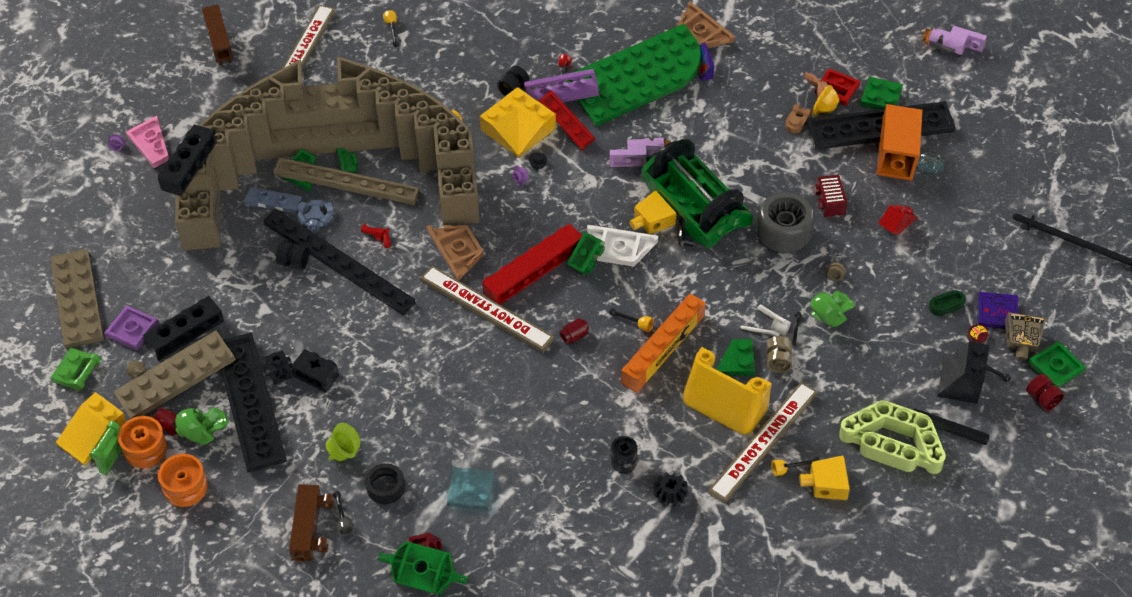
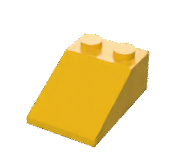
[56,392,126,466]

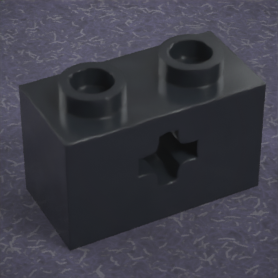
[291,349,339,393]

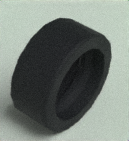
[365,463,405,504]

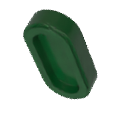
[929,290,966,316]

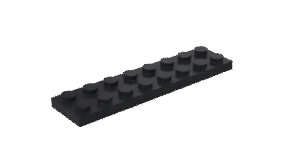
[806,101,956,150]
[221,332,287,473]

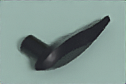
[678,219,694,247]

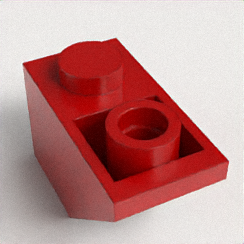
[878,204,918,234]

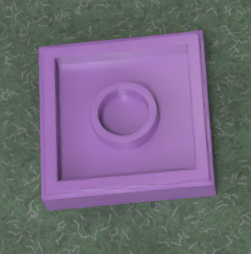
[104,305,159,351]

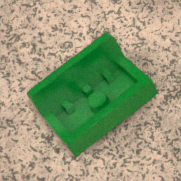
[567,231,605,276]

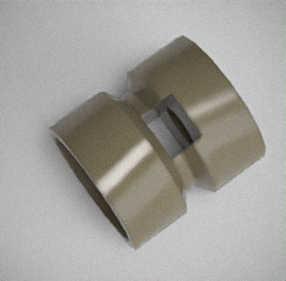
[767,336,792,373]

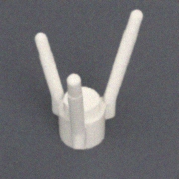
[740,305,791,336]

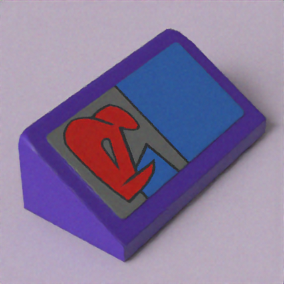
[697,42,714,81]

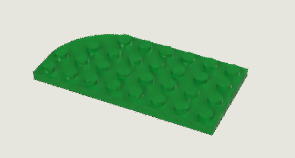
[565,23,701,127]

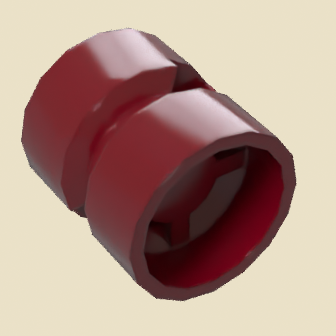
[1026,373,1065,411]

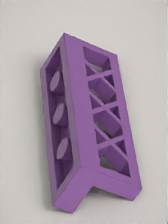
[524,69,599,102]

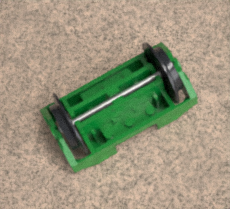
[641,139,753,249]

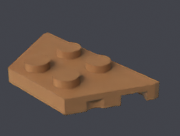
[676,1,735,48]
[426,225,484,281]

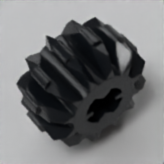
[653,471,688,507]

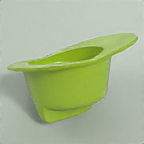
[325,422,361,462]

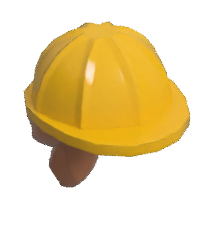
[805,72,839,116]

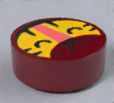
[968,324,988,343]

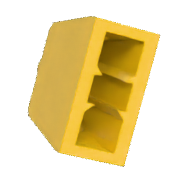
[629,191,676,234]
[800,456,850,500]

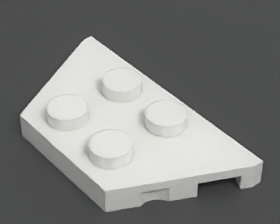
[587,225,658,267]

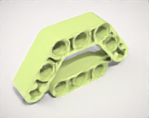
[839,401,946,474]

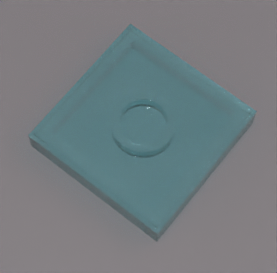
[447,467,494,510]

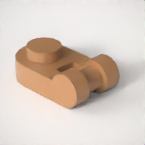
[785,104,812,134]

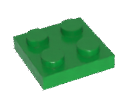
[860,76,903,110]
[1028,341,1086,387]

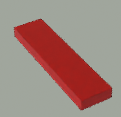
[538,90,596,151]

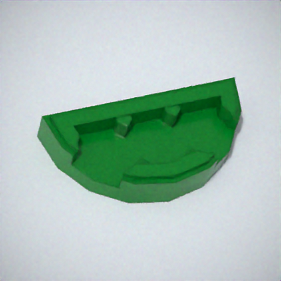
[336,148,358,173]

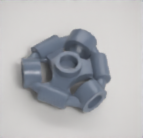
[297,200,335,232]

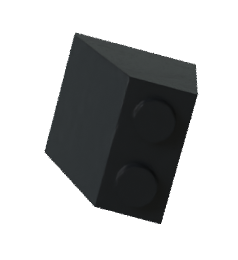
[937,341,989,404]

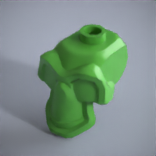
[810,291,855,327]
[175,407,229,445]

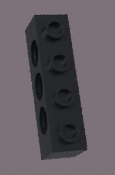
[158,124,217,196]
[143,296,224,361]

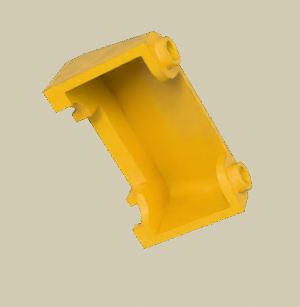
[683,347,772,435]

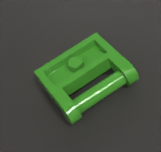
[51,347,102,391]
[89,421,122,475]

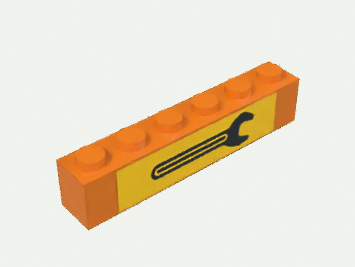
[621,294,706,393]

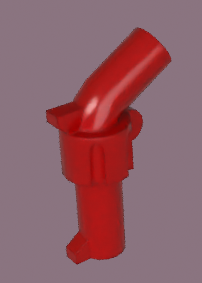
[361,223,391,248]

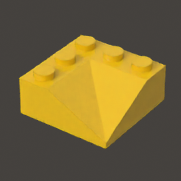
[480,87,556,158]

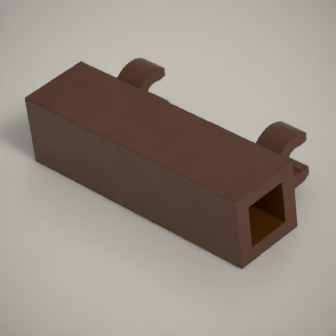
[202,4,233,65]
[289,485,334,562]

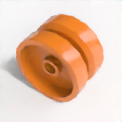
[118,416,168,469]
[158,453,208,507]

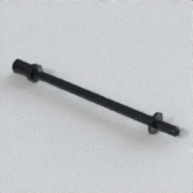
[1012,213,1132,268]

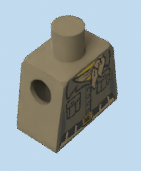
[1005,312,1046,361]

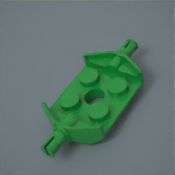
[378,541,469,596]

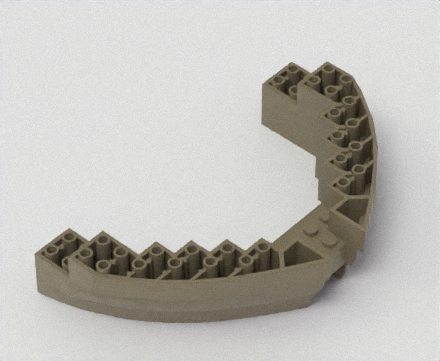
[175,56,480,250]

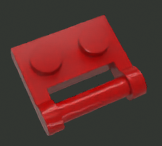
[814,68,861,106]

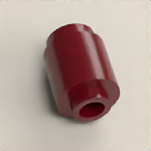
[559,318,589,345]
[154,408,178,436]

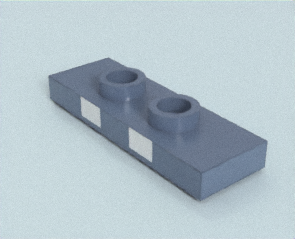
[244,187,303,214]

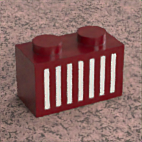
[814,175,847,217]

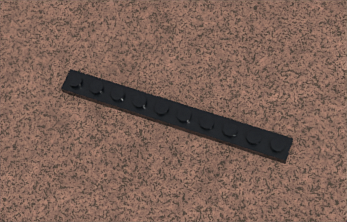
[264,209,416,315]

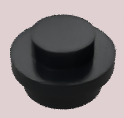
[529,152,547,169]

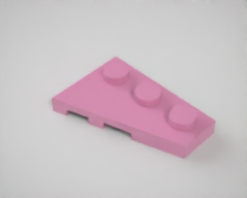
[126,116,169,168]

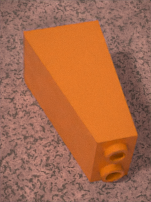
[876,104,922,181]

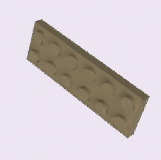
[50,249,104,349]
[113,330,236,419]

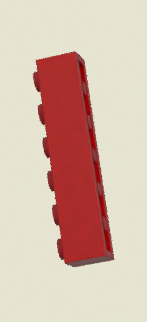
[482,223,582,305]

